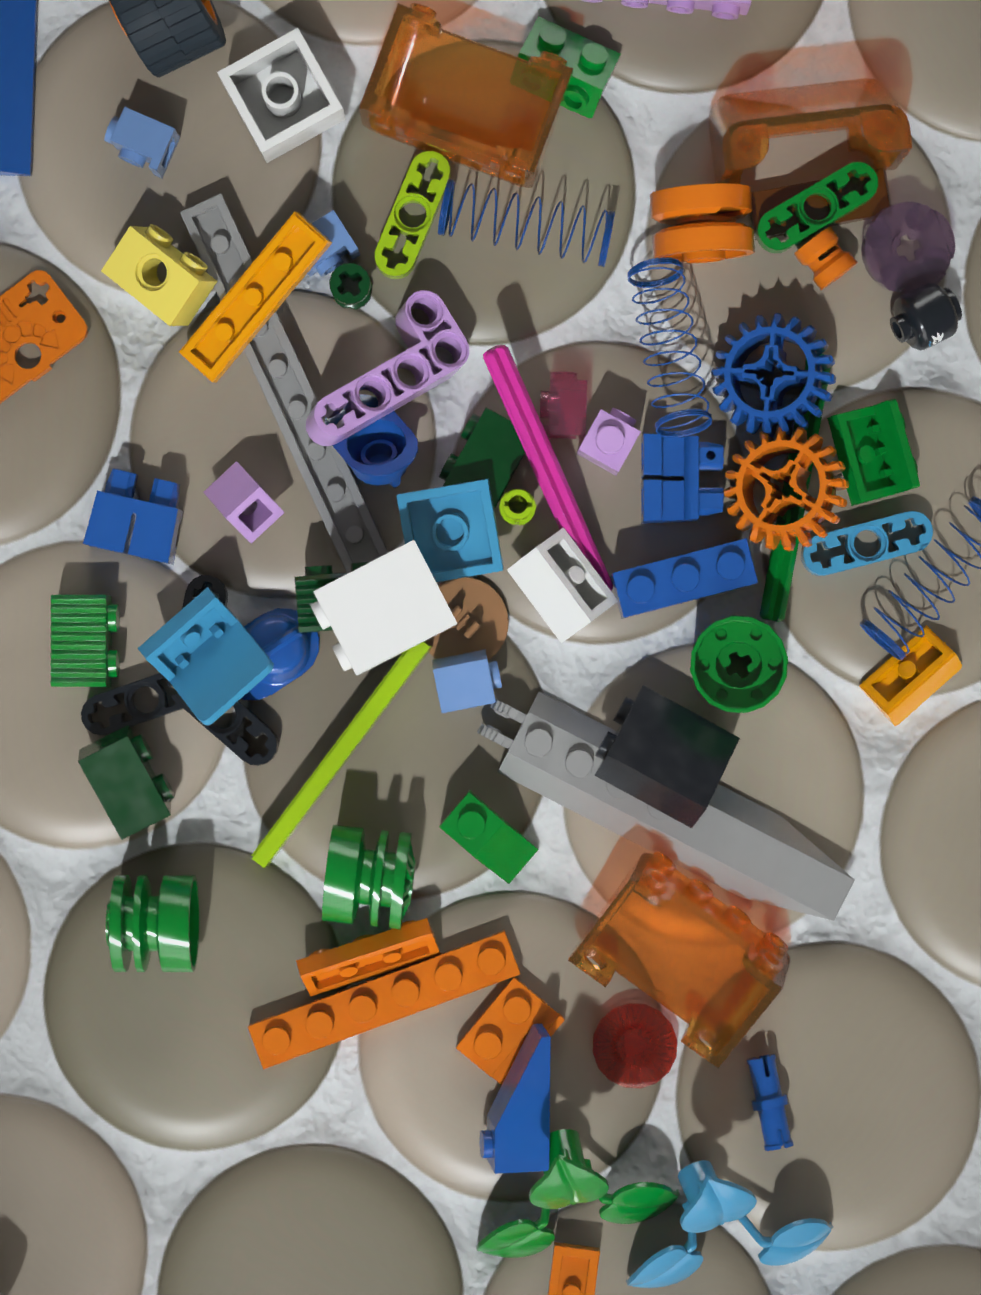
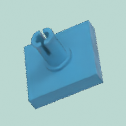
[396,478,504,582]

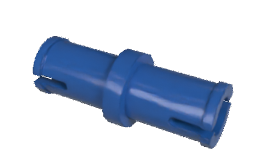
[746,1054,794,1151]

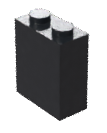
[595,685,740,828]

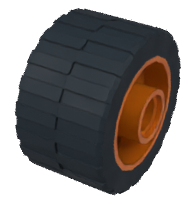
[109,0,226,78]

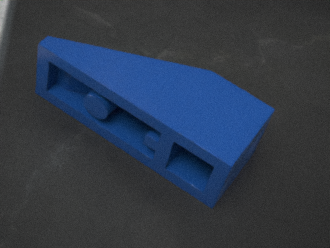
[479,1024,551,1174]

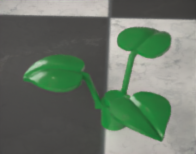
[476,1129,680,1258]

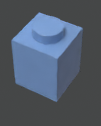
[432,649,502,713]

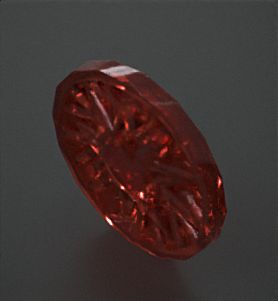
[592,1003,677,1089]

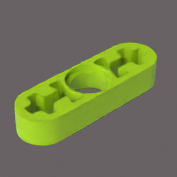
[375,151,451,279]

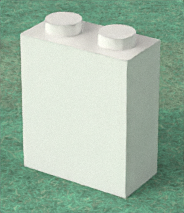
[310,540,457,676]

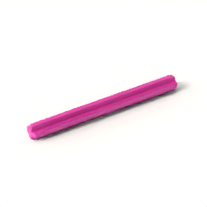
[483,345,613,591]

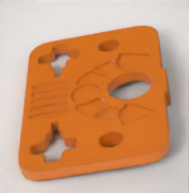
[0,270,88,404]

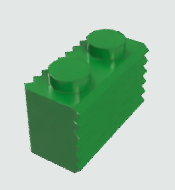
[50,595,120,687]

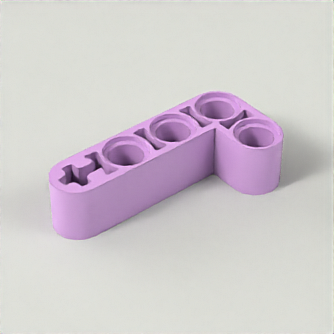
[306,290,469,446]

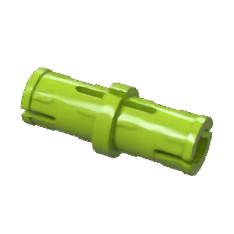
[499,489,536,526]

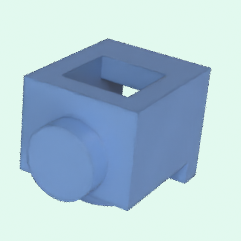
[104,106,180,179]
[306,210,360,277]

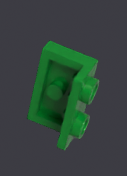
[510,16,621,118]
[827,399,920,506]

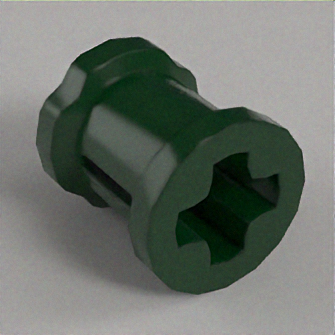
[329,263,372,310]

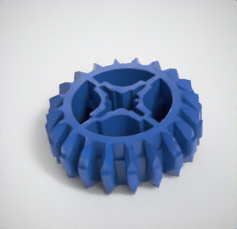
[711,313,836,438]

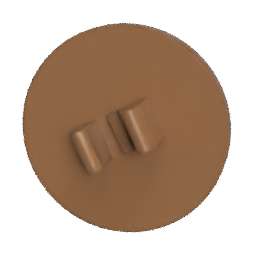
[425,577,508,660]

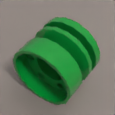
[690,616,788,713]
[322,825,416,930]
[106,875,200,972]

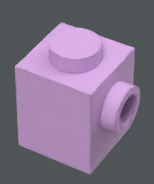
[577,408,641,476]
[203,461,285,544]

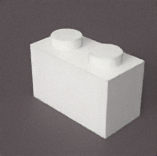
[507,527,618,643]

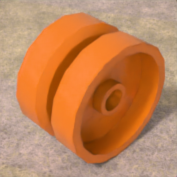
[650,183,755,263]

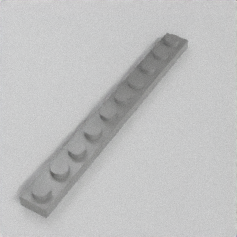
[180,193,388,573]

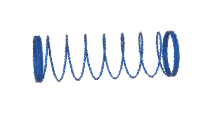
[438,179,615,267]
[627,257,712,437]
[860,496,981,660]

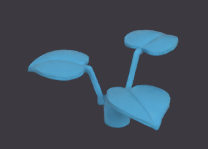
[626,1160,833,1288]

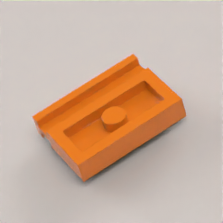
[456,977,565,1086]

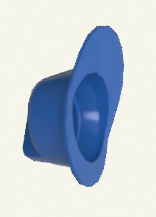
[324,394,418,488]
[241,608,319,700]

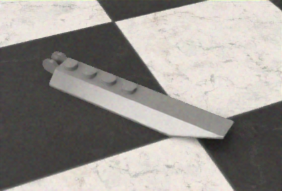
[477,692,855,921]

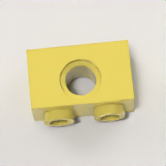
[101,224,218,326]

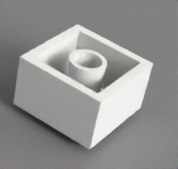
[217,28,346,163]

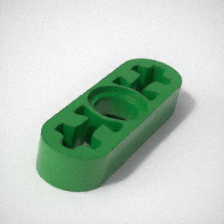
[756,162,878,253]

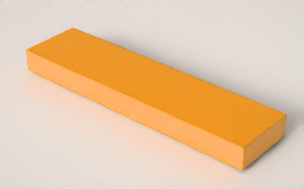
[179,211,332,383]

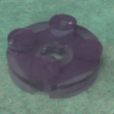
[861,202,955,294]

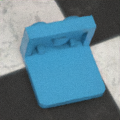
[138,587,274,725]

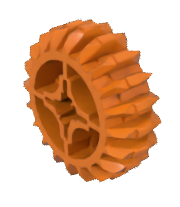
[723,427,849,551]

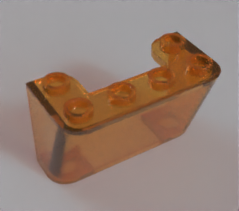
[568,852,790,1068]

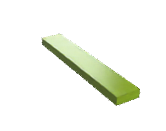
[251,641,432,868]

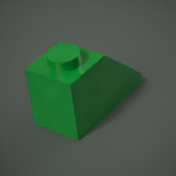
[439,790,539,884]

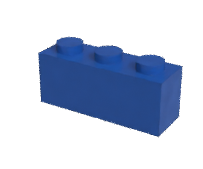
[610,538,758,619]

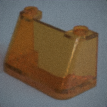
[359,3,573,188]
[708,78,912,184]

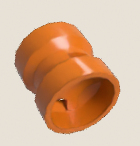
[794,226,858,291]

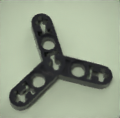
[81,575,279,766]

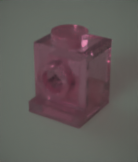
[540,372,587,440]

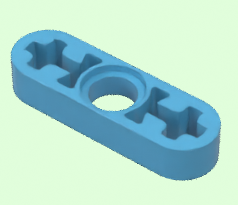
[801,511,933,576]

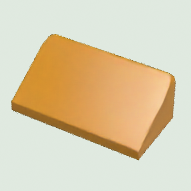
[859,625,962,726]

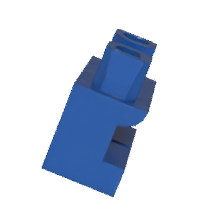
[641,434,724,524]
[83,469,183,565]

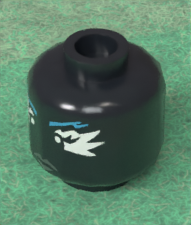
[890,283,962,351]

